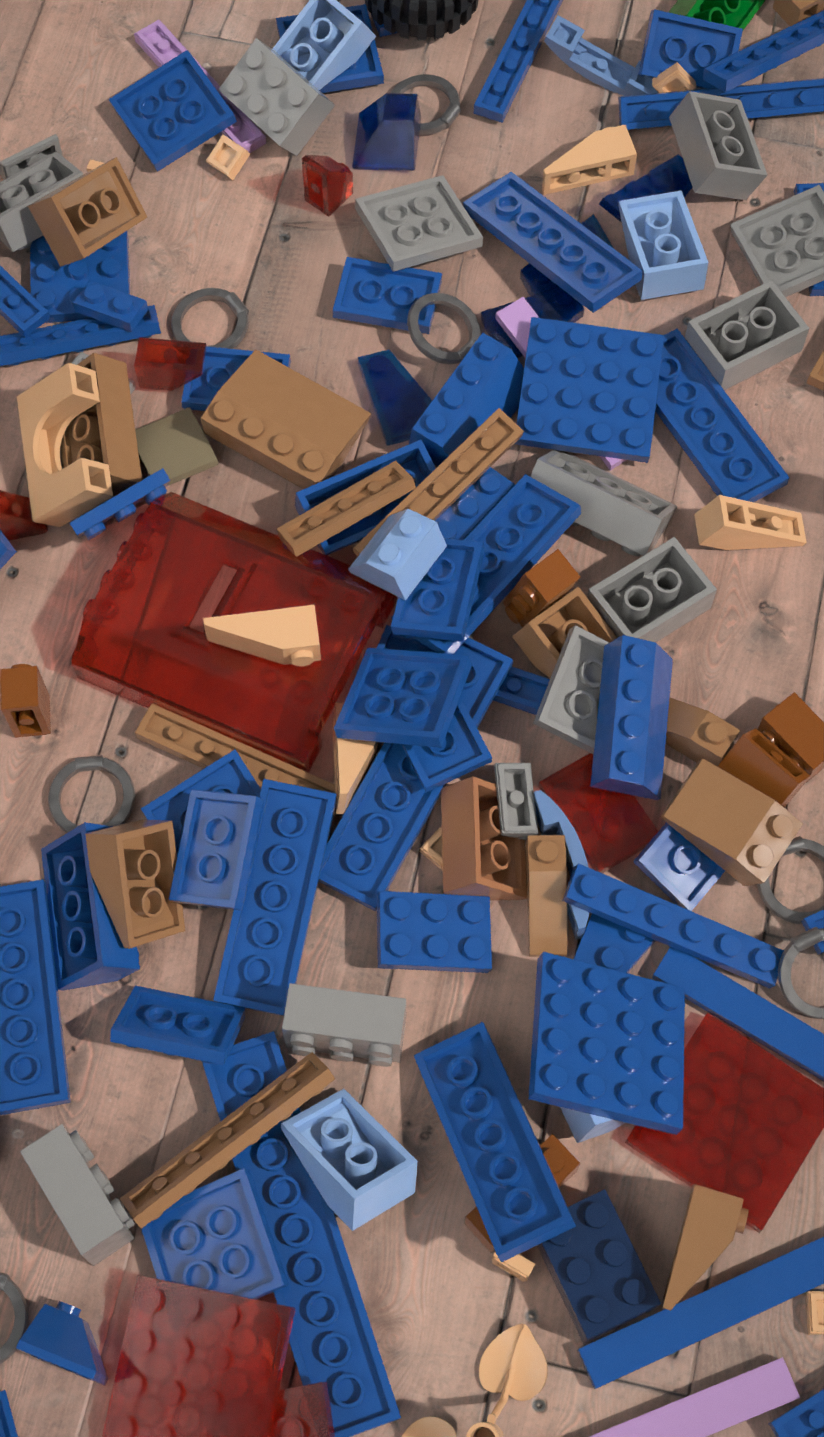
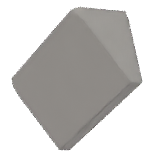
[0,134,63,180]
[494,763,538,840]

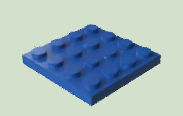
[515,317,664,463]
[528,952,685,1135]

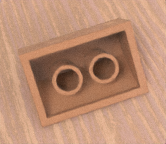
[441,776,527,901]

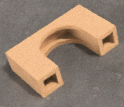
[17,362,113,527]

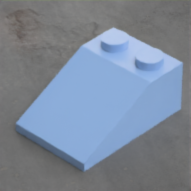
[273,0,376,90]
[618,191,709,300]
[281,1089,418,1231]

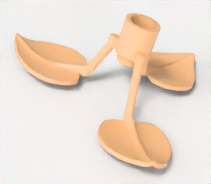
[402,1324,548,1437]

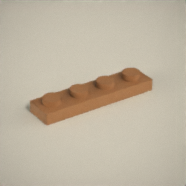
[276,461,416,557]

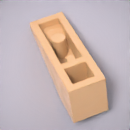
[542,125,637,195]
[694,495,807,550]
[203,605,321,666]
[332,702,379,814]

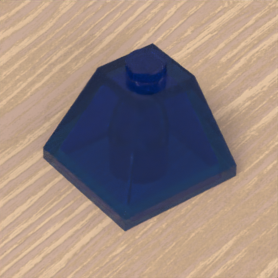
[352,93,421,171]

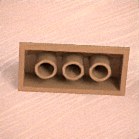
[61,353,142,499]

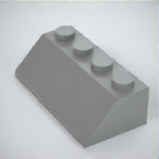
[530,450,678,556]

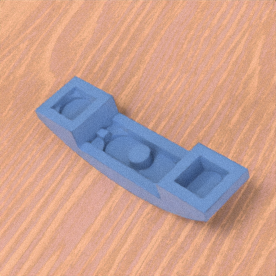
[544,15,657,96]
[533,790,589,940]

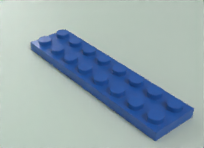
[319,637,513,912]

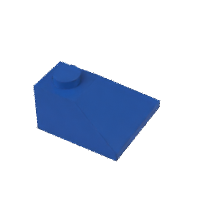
[16,1301,109,1386]

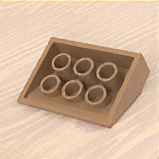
[201,349,372,489]

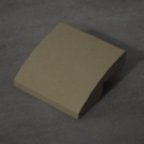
[135,407,219,486]

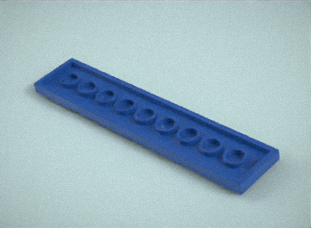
[202,1031,401,1437]

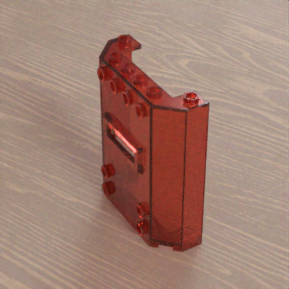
[71,492,397,773]

